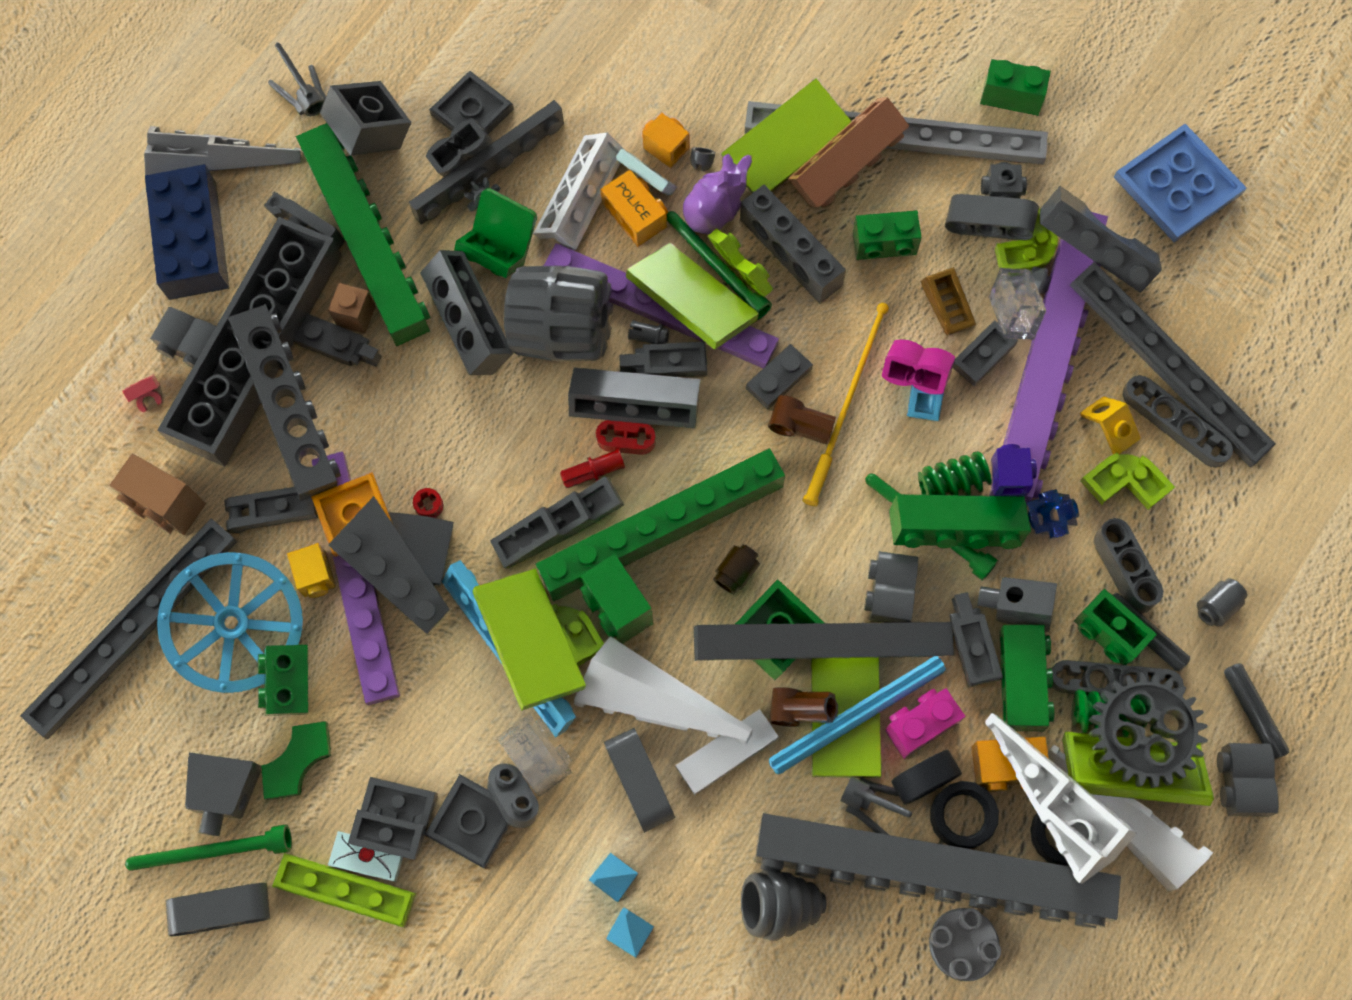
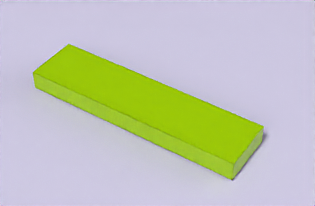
[272,853,416,928]

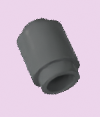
[1197,578,1248,627]

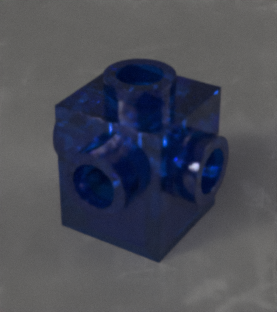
[1027,489,1079,539]

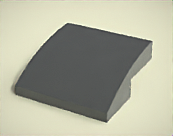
[389,512,454,587]
[348,777,438,860]

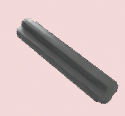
[1113,593,1191,671]
[1224,663,1289,760]

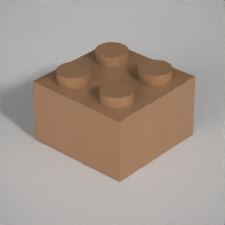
[109,453,206,535]

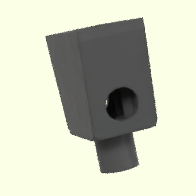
[977,577,1057,633]
[185,752,261,836]

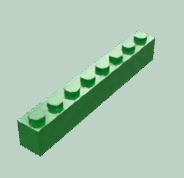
[295,123,431,347]
[535,448,785,602]

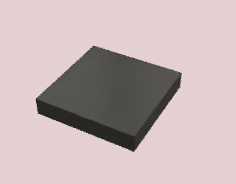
[429,71,514,134]
[425,774,518,869]

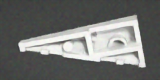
[574,636,753,744]
[985,713,1137,884]
[1048,745,1213,891]

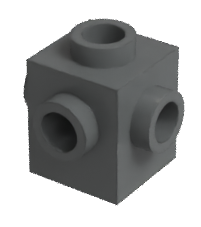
[981,162,1027,199]

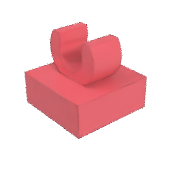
[122,374,162,412]

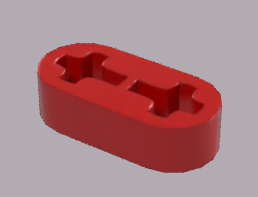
[596,420,656,455]

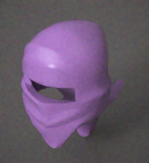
[683,154,752,235]

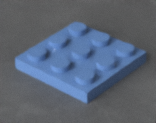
[1114,124,1247,243]

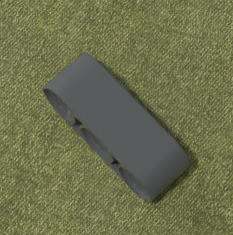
[945,194,1039,240]
[1094,518,1164,614]
[604,728,675,833]
[165,883,270,937]

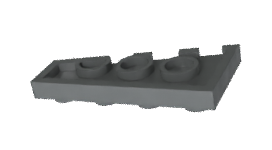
[328,496,450,634]

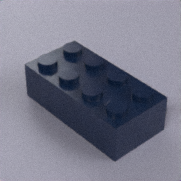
[145,164,230,300]

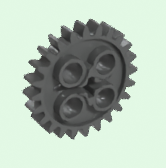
[1089,672,1208,788]

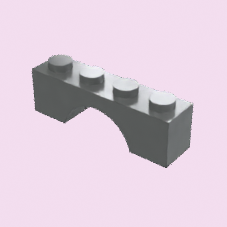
[1040,186,1162,293]

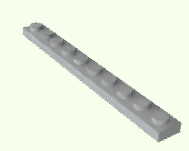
[745,101,1048,165]

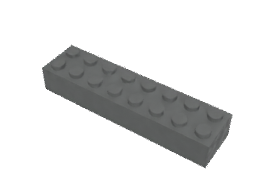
[157,217,342,467]

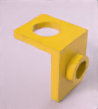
[1080,396,1141,454]

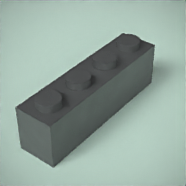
[568,367,700,428]

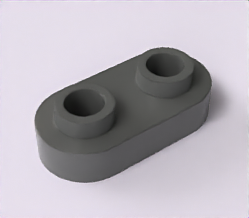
[487,763,539,828]

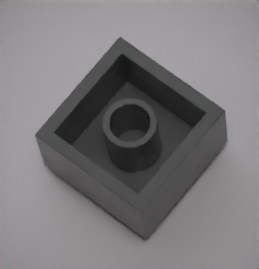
[320,81,412,156]

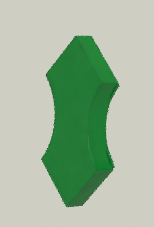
[261,721,331,801]

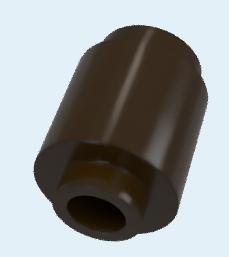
[713,544,760,595]

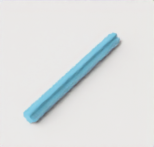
[769,656,946,774]

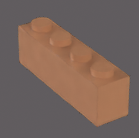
[788,97,909,208]

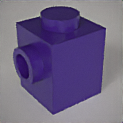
[991,444,1037,496]

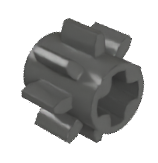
[464,177,501,212]

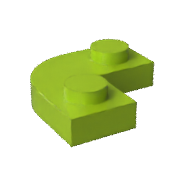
[994,209,1058,277]
[707,228,773,297]
[1080,453,1175,510]
[552,604,604,666]

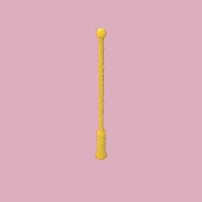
[802,302,889,507]

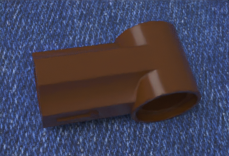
[768,395,836,445]
[769,687,838,727]

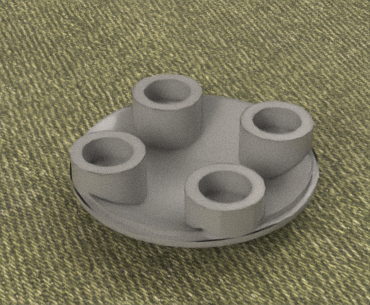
[929,908,1001,981]

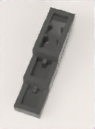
[490,476,624,569]

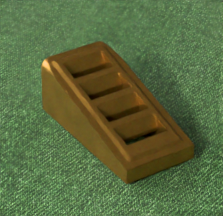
[920,267,977,336]

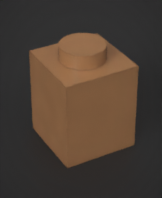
[328,283,376,334]

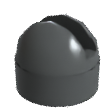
[690,147,715,171]

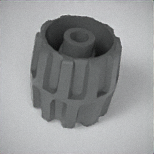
[504,265,613,361]

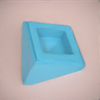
[907,385,944,421]
[589,853,638,902]
[606,907,654,958]

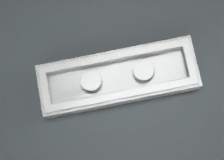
[676,709,779,795]

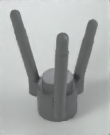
[268,43,326,117]
[840,776,912,835]

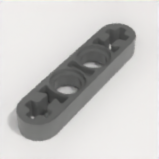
[1123,375,1233,468]
[1051,660,1184,695]

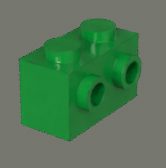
[980,59,1051,116]
[853,210,922,260]
[1074,588,1157,665]
[258,645,308,716]

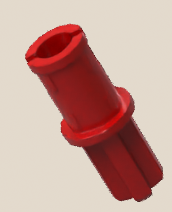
[560,449,625,488]

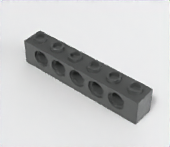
[228,305,341,502]

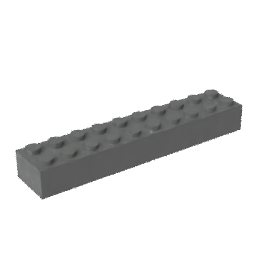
[754,813,1121,929]

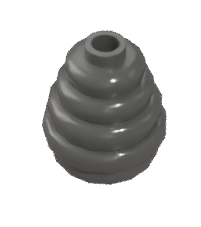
[741,868,827,941]

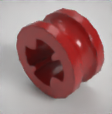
[412,488,444,518]

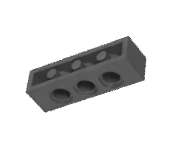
[740,185,846,304]
[420,250,514,375]

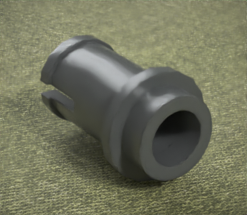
[628,320,670,344]

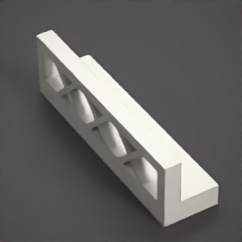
[533,132,625,250]

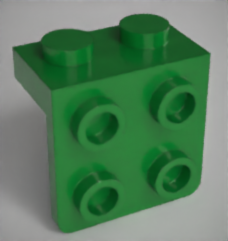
[454,188,537,278]

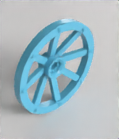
[157,552,303,693]

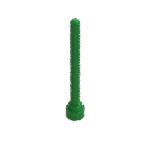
[666,211,772,321]
[865,473,999,581]
[125,824,292,871]

